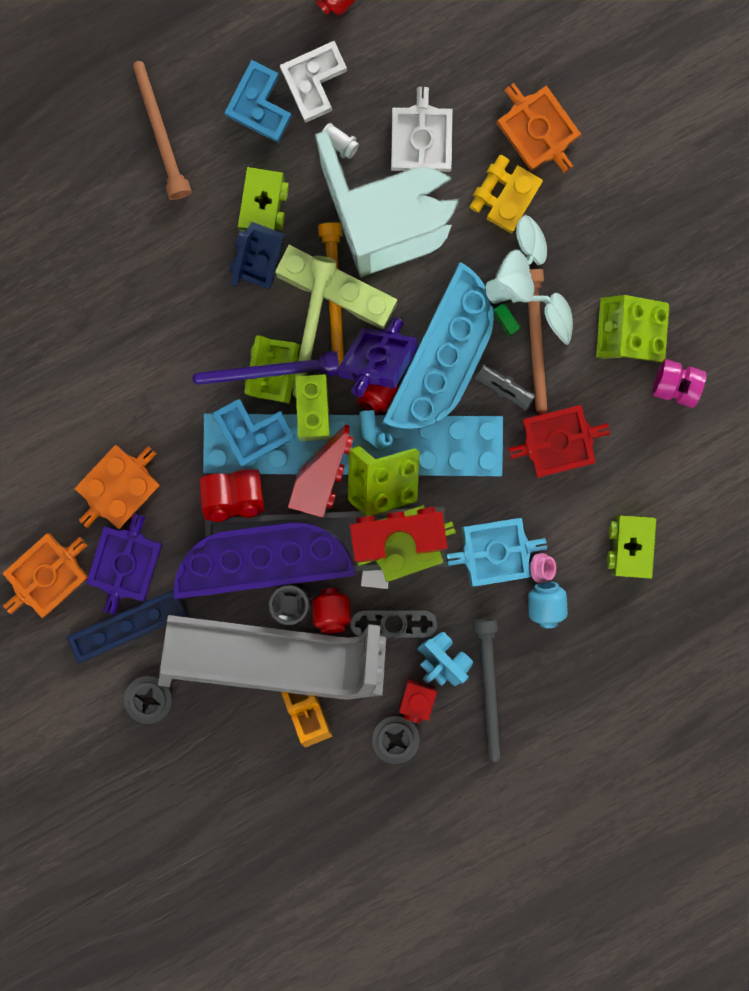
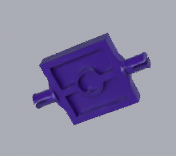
[337,317,418,397]
[86,513,163,614]

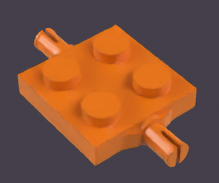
[497,83,581,174]
[74,445,160,529]
[2,533,88,618]

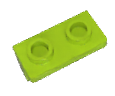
[244,335,301,404]

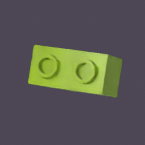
[238,167,289,232]
[295,375,330,442]
[607,515,656,579]

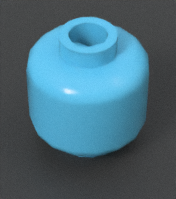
[528,582,568,628]

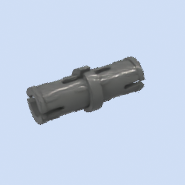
[475,363,536,411]

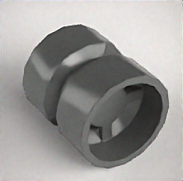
[269,584,311,625]

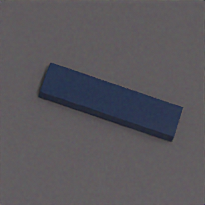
[66,589,189,664]

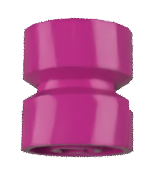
[652,359,706,408]

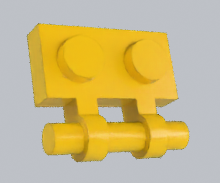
[469,155,543,234]

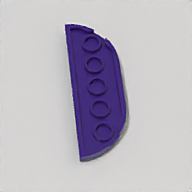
[174,522,356,599]

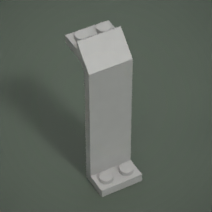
[158,615,386,700]

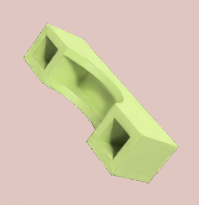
[275,245,397,330]

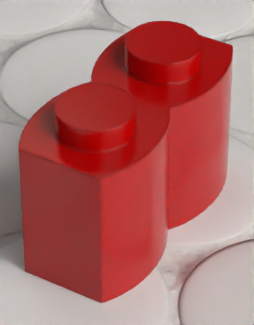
[199,469,265,522]

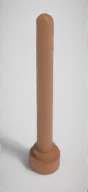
[133,61,192,200]
[528,269,547,414]

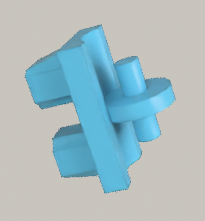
[417,632,473,687]

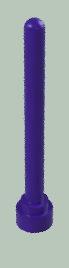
[192,351,339,385]

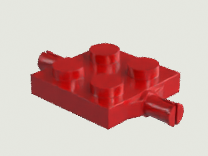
[508,405,610,478]

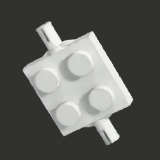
[391,87,453,172]

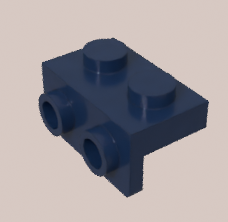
[229,222,286,289]

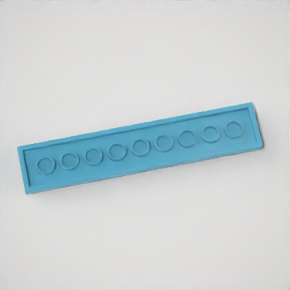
[203,414,503,476]

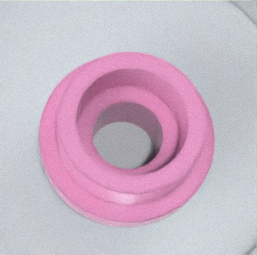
[529,553,556,583]

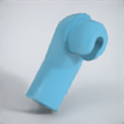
[360,410,393,451]

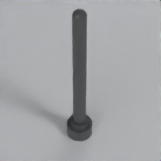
[473,618,500,762]

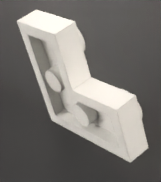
[280,41,347,123]

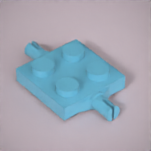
[445,518,547,587]

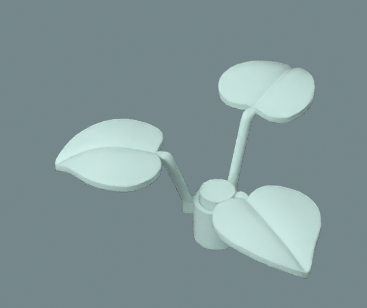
[486,214,573,345]

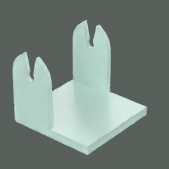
[315,130,458,278]

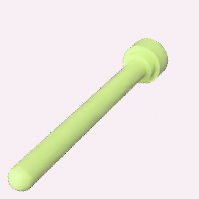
[292,256,337,397]

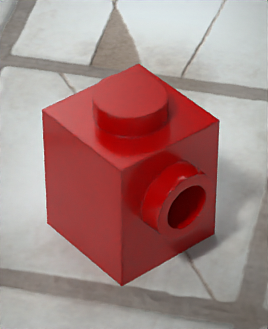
[399,679,437,723]

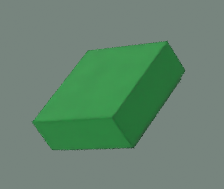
[493,304,520,338]

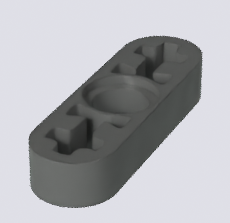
[351,609,437,638]

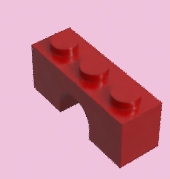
[350,507,448,563]

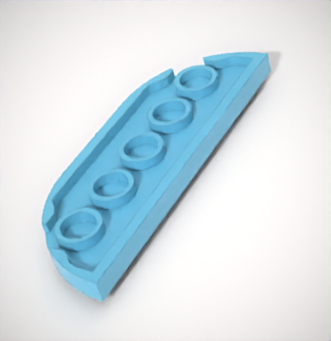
[381,262,494,430]

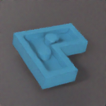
[224,60,292,143]
[213,399,296,467]

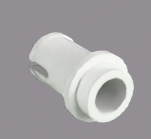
[322,123,359,159]

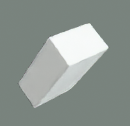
[361,570,388,589]

